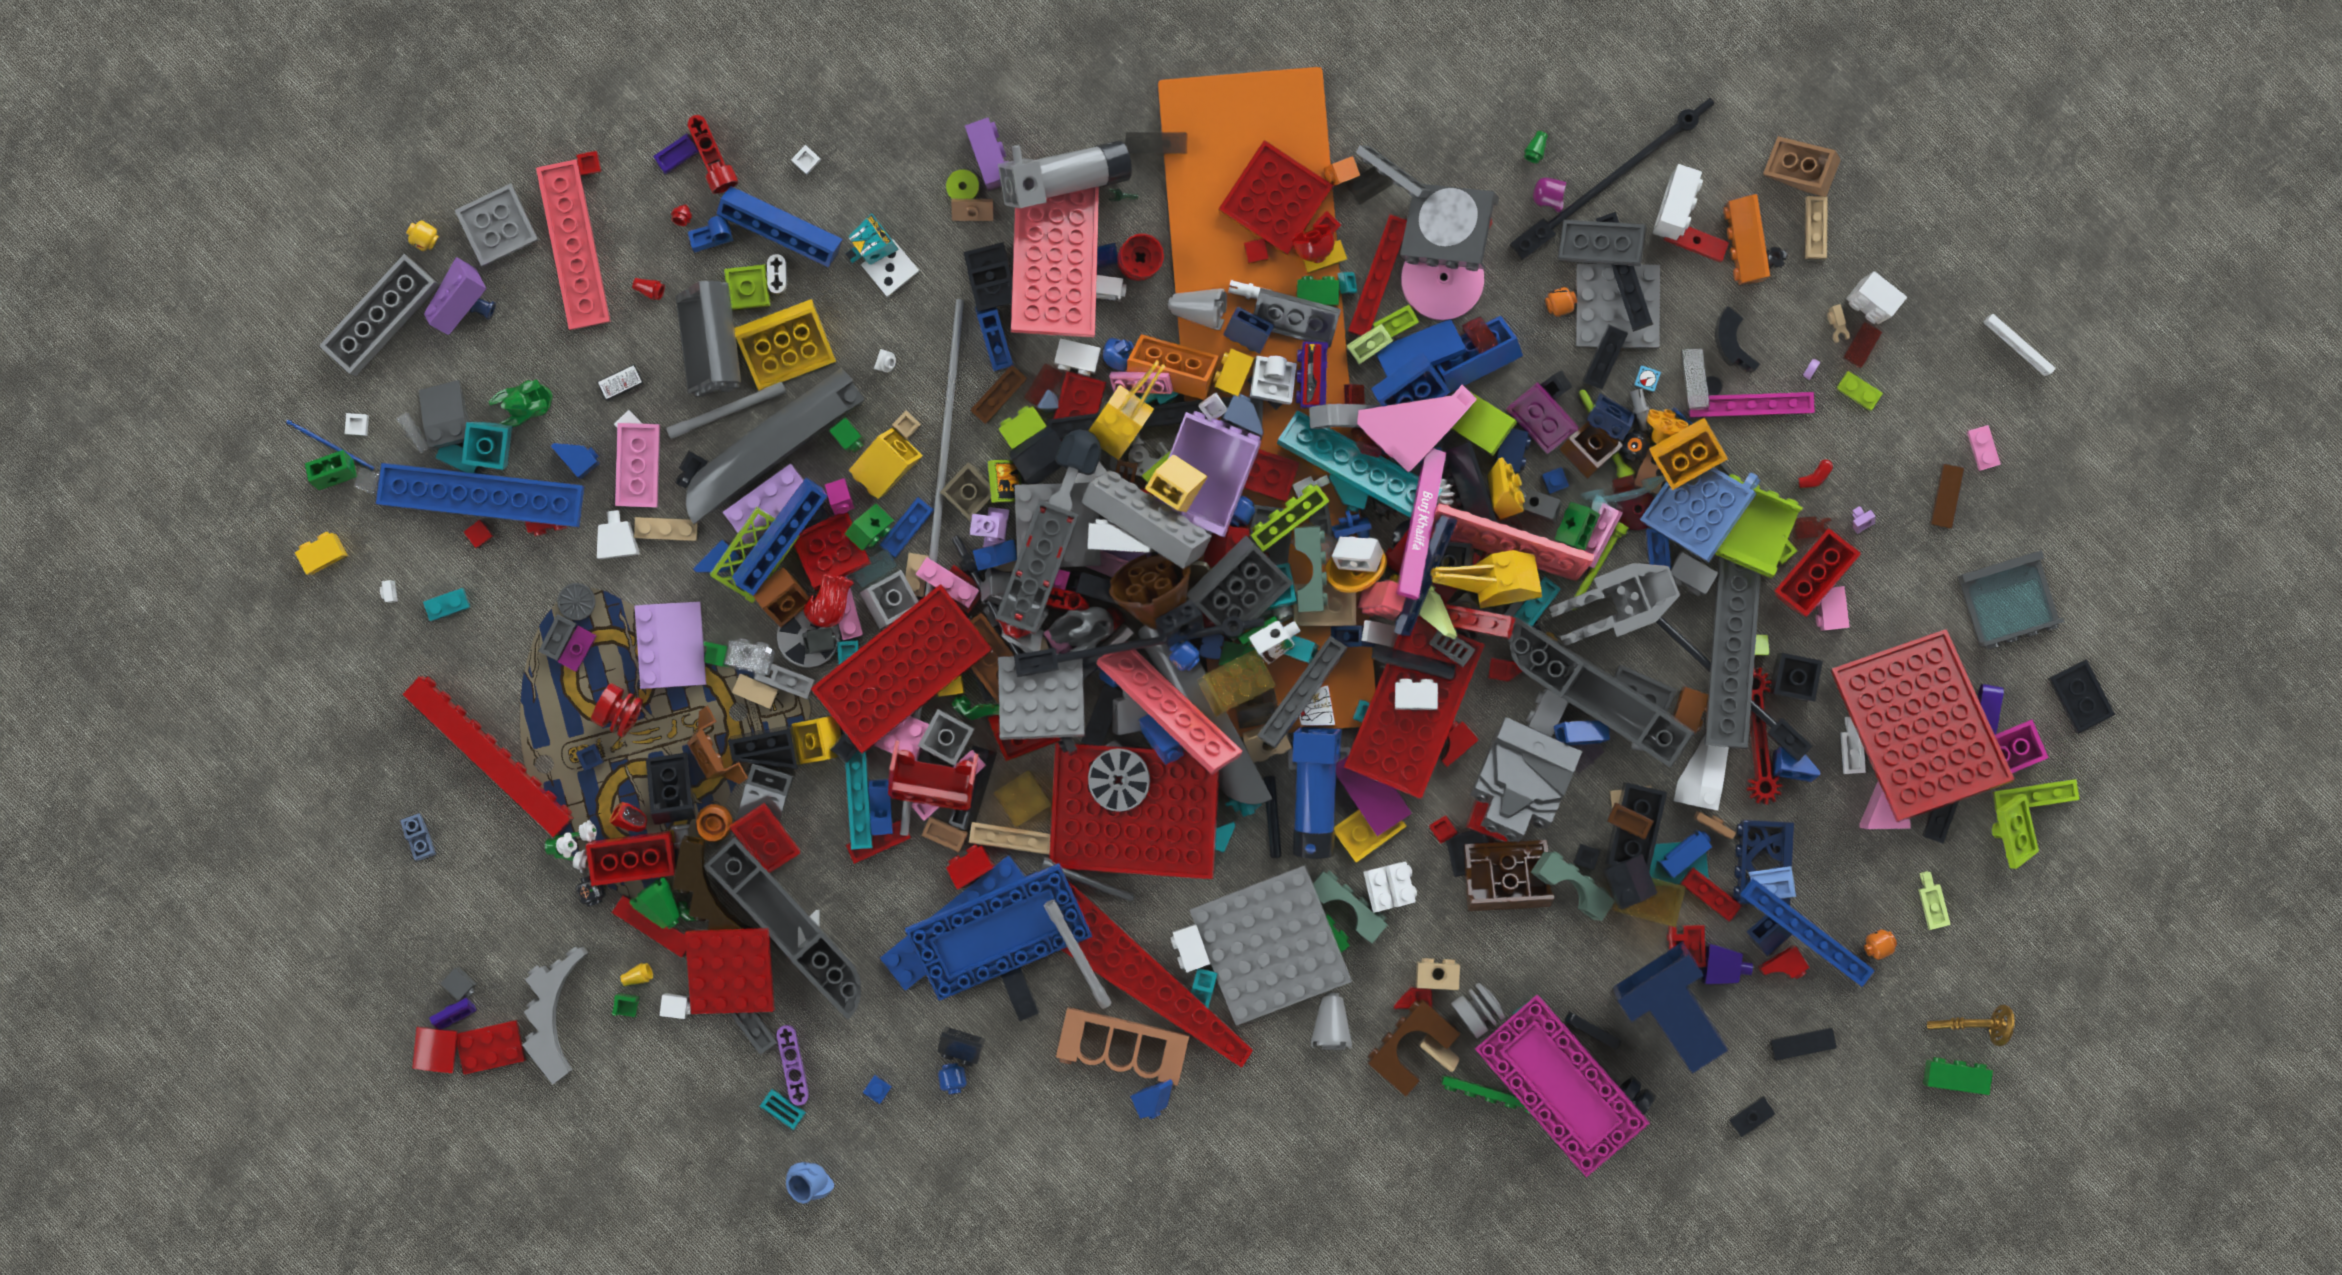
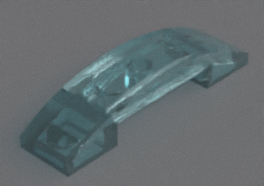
[1580,475,1665,503]

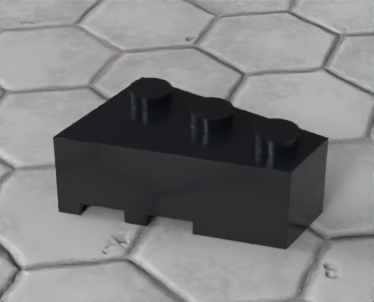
[728,725,800,769]

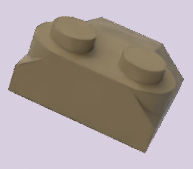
[940,462,991,521]

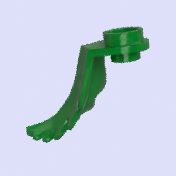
[952,695,1000,720]

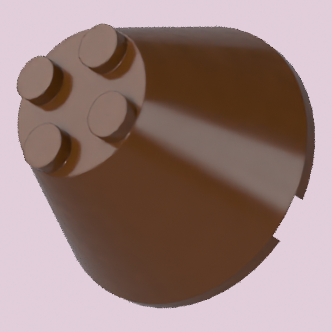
[1109,553,1190,630]

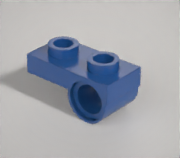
[688,216,734,253]

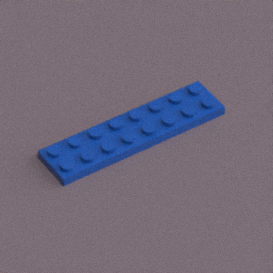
[880,855,1026,990]

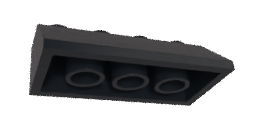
[1444,442,1496,522]

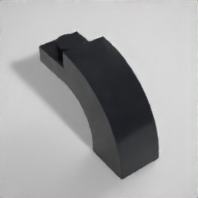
[1715,306,1760,373]

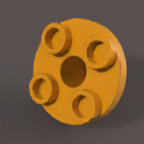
[1646,409,1688,444]

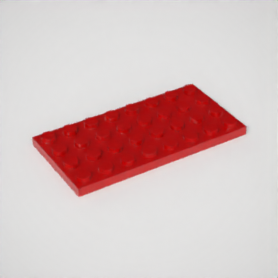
[811,584,993,754]
[1344,617,1485,799]

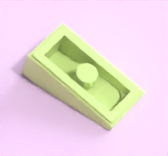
[1346,324,1393,365]

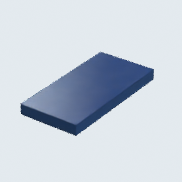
[1375,319,1467,377]

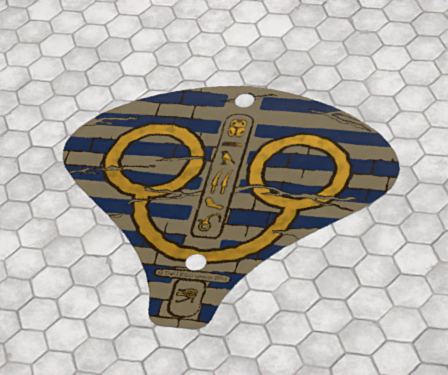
[520,588,811,899]

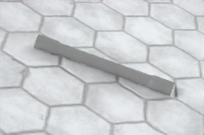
[666,381,787,439]
[1044,900,1112,1009]

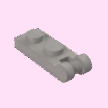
[754,659,815,699]

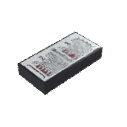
[597,364,644,401]

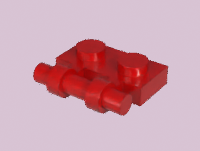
[1666,925,1706,967]

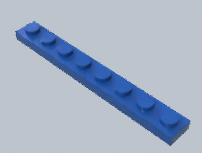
[1740,878,1875,987]

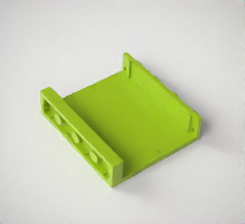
[1714,474,1803,578]

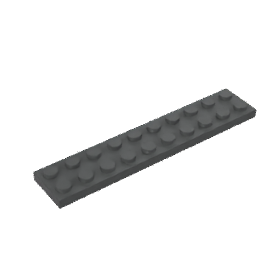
[1704,557,1761,749]

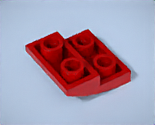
[412,1027,458,1073]

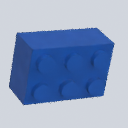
[1371,352,1450,407]

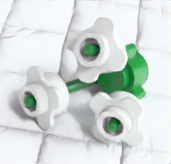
[545,820,597,873]

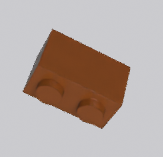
[1672,687,1708,734]

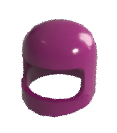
[1533,177,1566,212]

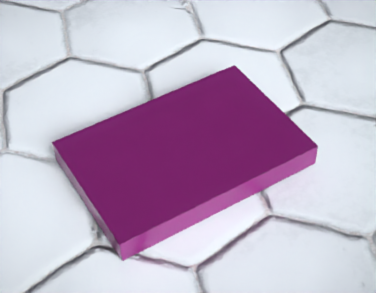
[1506,382,1579,454]

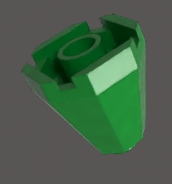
[629,877,680,929]

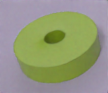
[946,169,979,199]

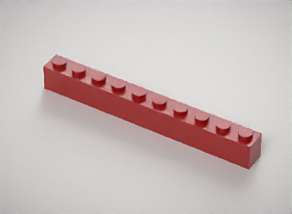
[402,676,574,837]

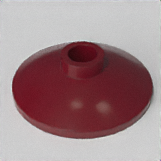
[1616,489,1654,530]

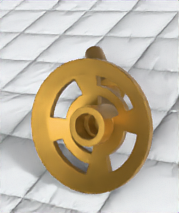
[1927,1005,2015,1047]

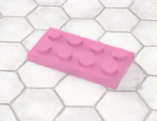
[615,423,660,507]

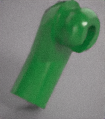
[677,901,698,922]

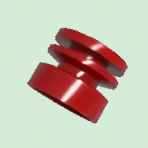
[1117,233,1164,281]
[591,683,643,738]

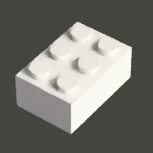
[1652,164,1703,240]
[1846,271,1907,324]

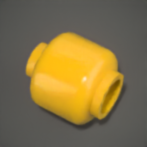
[406,220,439,251]

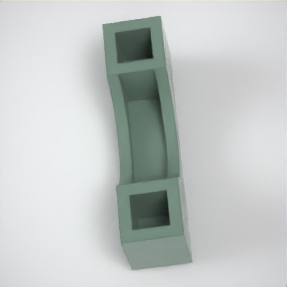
[1294,526,1328,612]
[1531,851,1615,921]
[1313,870,1388,943]

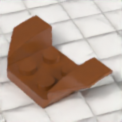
[687,705,748,784]

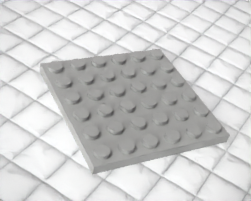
[1189,865,1352,1026]

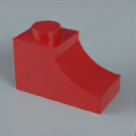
[1440,721,1479,767]
[1758,945,1810,979]

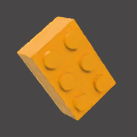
[1649,417,1728,490]

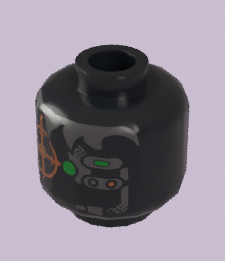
[576,876,606,907]

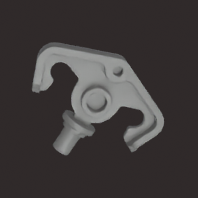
[1110,432,1168,477]

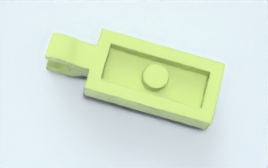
[1918,871,1951,930]

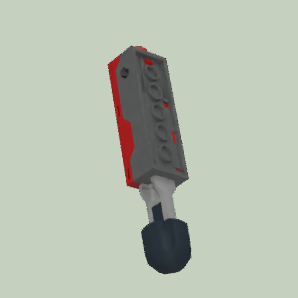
[995,430,1101,639]

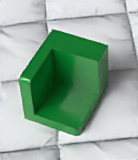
[703,641,733,667]
[612,993,640,1017]

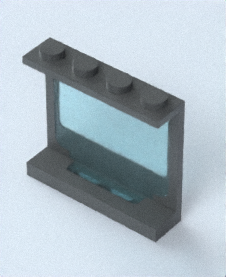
[1958,550,2064,649]

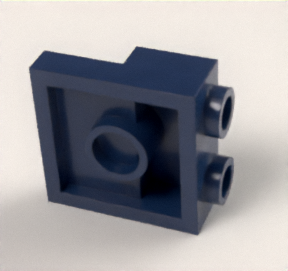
[1587,393,1636,441]

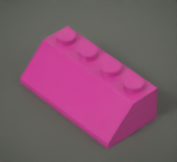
[1995,719,2048,773]

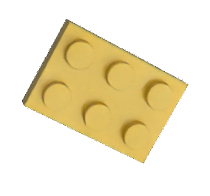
[1334,809,1406,863]

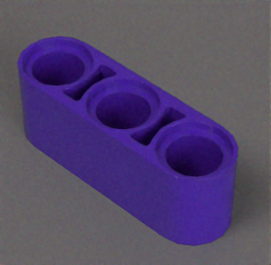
[1977,684,2004,735]

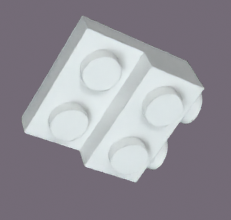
[1364,862,1417,912]

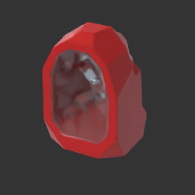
[609,802,647,832]

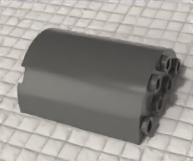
[675,281,741,397]

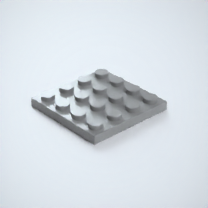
[1576,264,1660,348]
[1015,483,1101,567]
[998,654,1085,740]

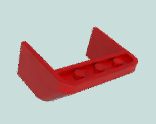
[888,740,979,810]

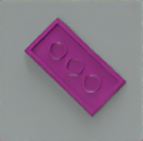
[1336,756,1412,836]

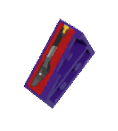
[1296,342,1328,409]

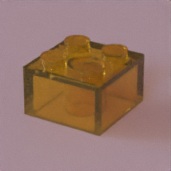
[994,770,1052,828]

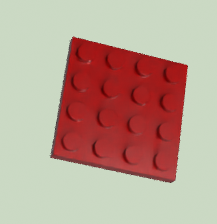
[1218,140,1333,255]
[685,928,775,1014]

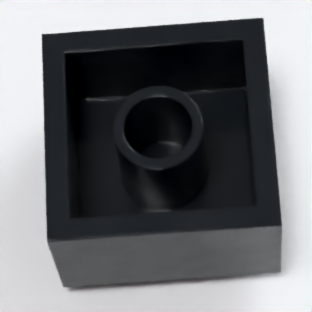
[1770,653,1823,702]

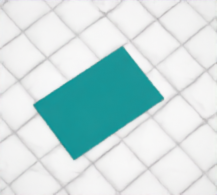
[1649,842,1709,886]

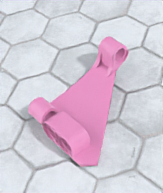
[1357,385,1477,472]

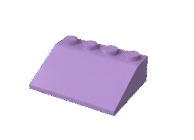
[635,602,706,689]

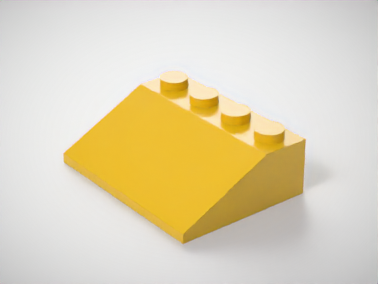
[734,299,836,391]

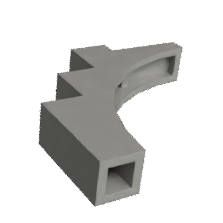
[522,946,588,1085]

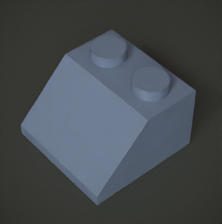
[1223,394,1263,439]

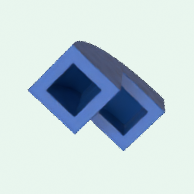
[868,779,893,835]

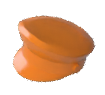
[696,804,733,842]

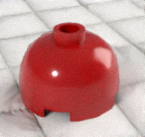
[1292,225,1335,263]

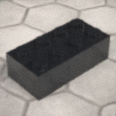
[1605,782,1667,872]

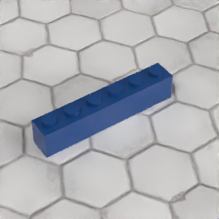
[716,186,843,267]
[732,477,827,595]

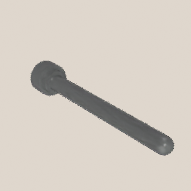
[1038,857,1134,901]

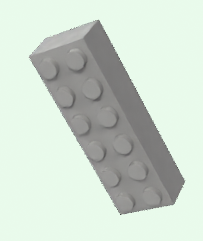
[319,254,440,376]
[1081,470,1211,569]

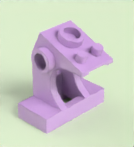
[970,507,1010,547]

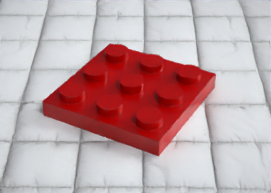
[794,512,872,591]

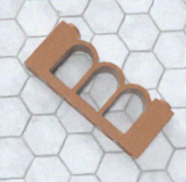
[1056,1007,1189,1088]

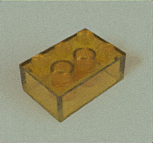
[1197,649,1276,717]
[1612,878,1686,927]

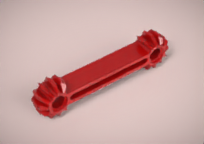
[1746,667,1783,805]

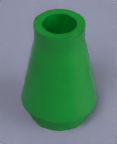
[1524,131,1548,163]

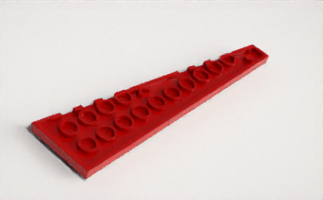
[1062,879,1253,1068]

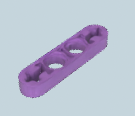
[777,1025,809,1105]

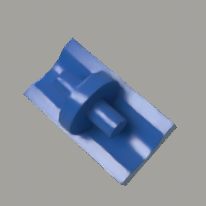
[1332,510,1372,540]

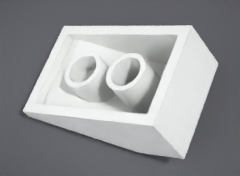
[1088,519,1156,552]

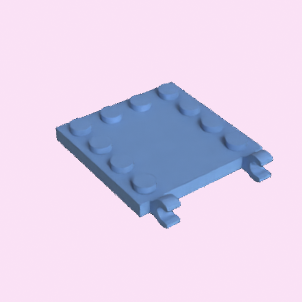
[1640,467,1761,563]

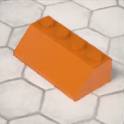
[1723,194,1770,286]
[1127,334,1219,400]

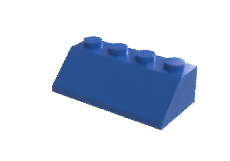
[1434,316,1523,393]

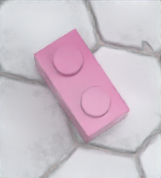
[1816,586,1849,631]

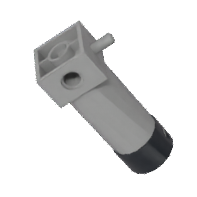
[998,140,1132,208]

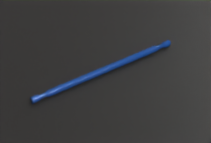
[286,420,375,471]

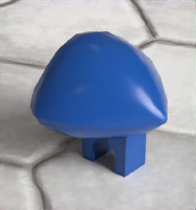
[1102,337,1134,372]

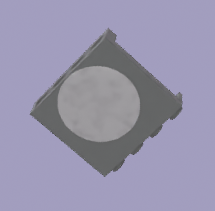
[1400,184,1499,271]

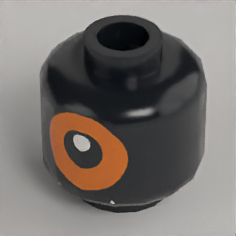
[1620,430,1651,462]

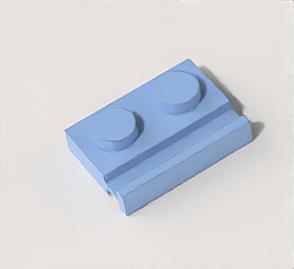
[1749,866,1796,899]

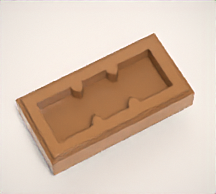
[951,199,994,221]
[1693,811,1736,839]
[921,816,968,852]

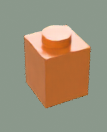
[1324,156,1360,186]

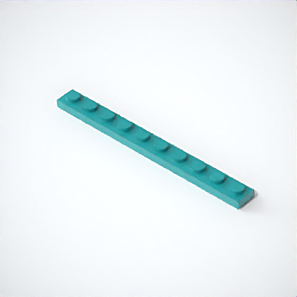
[837,640,873,850]

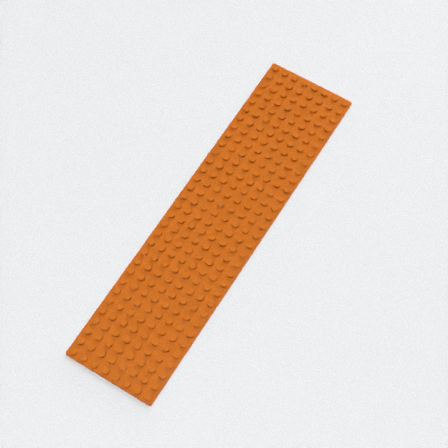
[1158,67,1376,737]

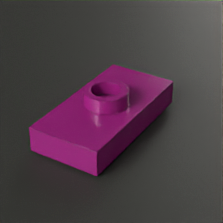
[558,626,597,672]

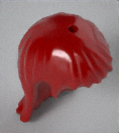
[804,574,854,628]

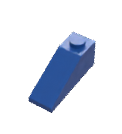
[975,307,1013,371]

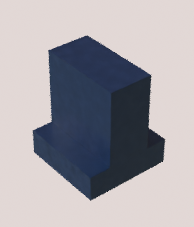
[1613,941,1728,1074]

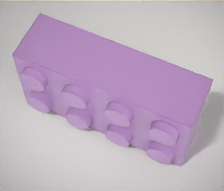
[723,463,803,544]

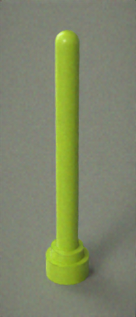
[1579,389,1635,481]
[1572,522,1629,610]

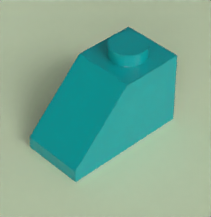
[1329,474,1368,513]

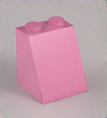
[1860,781,1910,829]

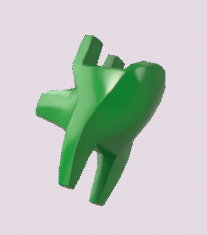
[489,380,553,428]

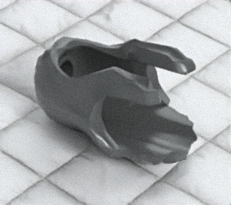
[1049,607,1114,652]

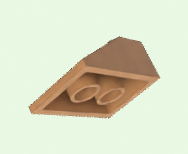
[1763,136,1841,197]

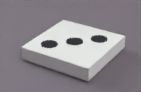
[861,239,920,297]

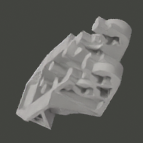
[1549,563,1680,646]

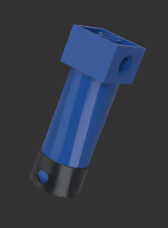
[1293,727,1342,859]

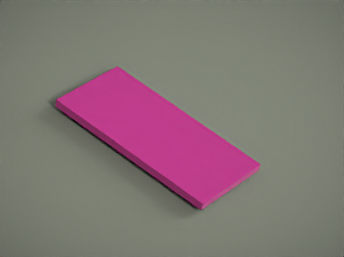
[1475,994,1650,1177]

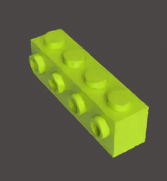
[1250,484,1330,551]

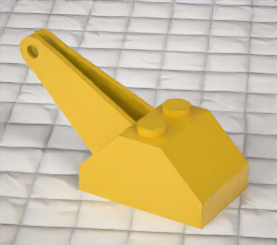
[1088,360,1165,460]
[1430,550,1542,609]

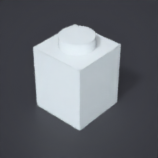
[660,993,691,1019]

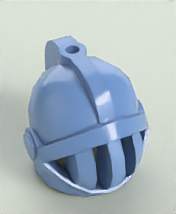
[786,1162,834,1204]

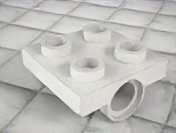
[1250,356,1297,405]

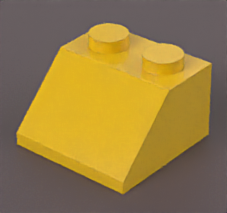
[792,716,841,764]

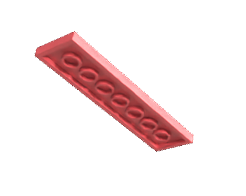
[536,159,611,330]
[1431,504,1594,582]
[1096,649,1242,774]

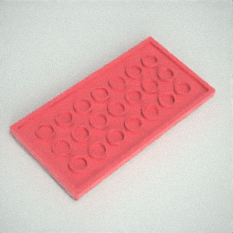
[1011,187,1099,337]

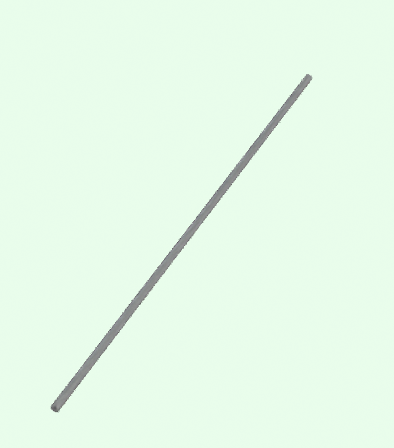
[900,299,964,836]

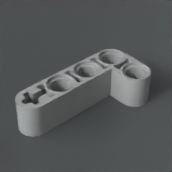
[1309,404,1382,429]

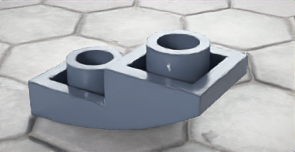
[400,813,436,861]

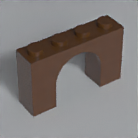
[1367,999,1461,1096]

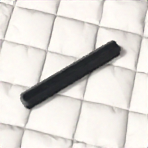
[1264,776,1282,858]

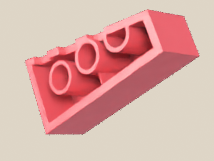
[1356,581,1406,621]

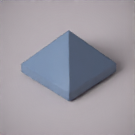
[1038,390,1058,414]

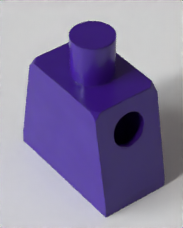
[1702,943,1753,984]

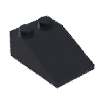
[646,753,696,825]
[937,1026,986,1066]

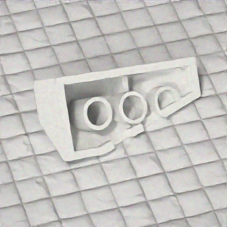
[1673,735,1729,811]

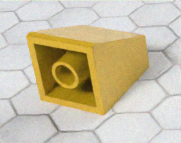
[849,427,923,499]

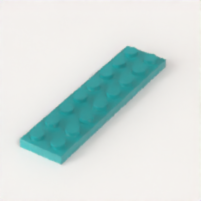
[1277,410,1442,518]

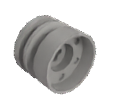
[1451,983,1506,1039]

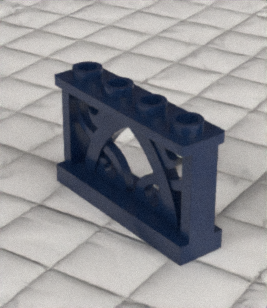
[1733,820,1794,906]

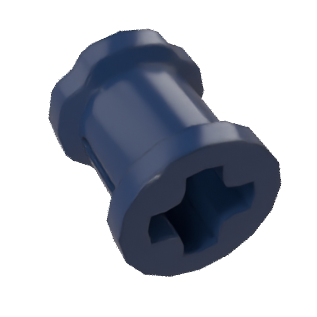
[469,297,496,320]

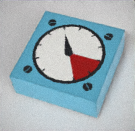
[1634,365,1661,392]

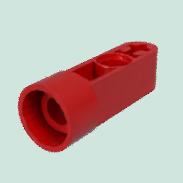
[688,115,739,194]

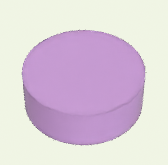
[1803,359,1820,380]

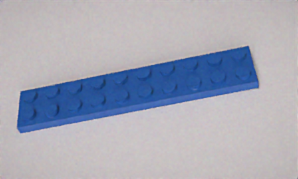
[376,463,585,527]

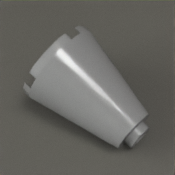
[1168,288,1227,330]
[1310,992,1352,1050]

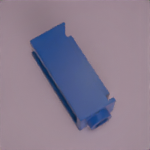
[1554,720,1610,746]
[1657,830,1712,878]

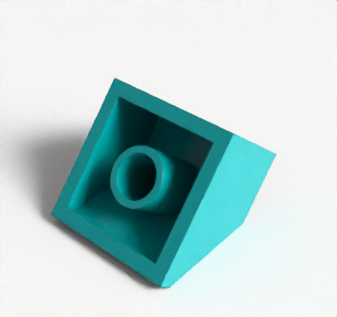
[461,422,512,470]

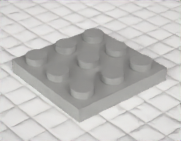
[455,183,539,267]

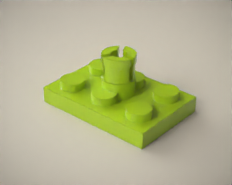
[1992,794,2039,869]

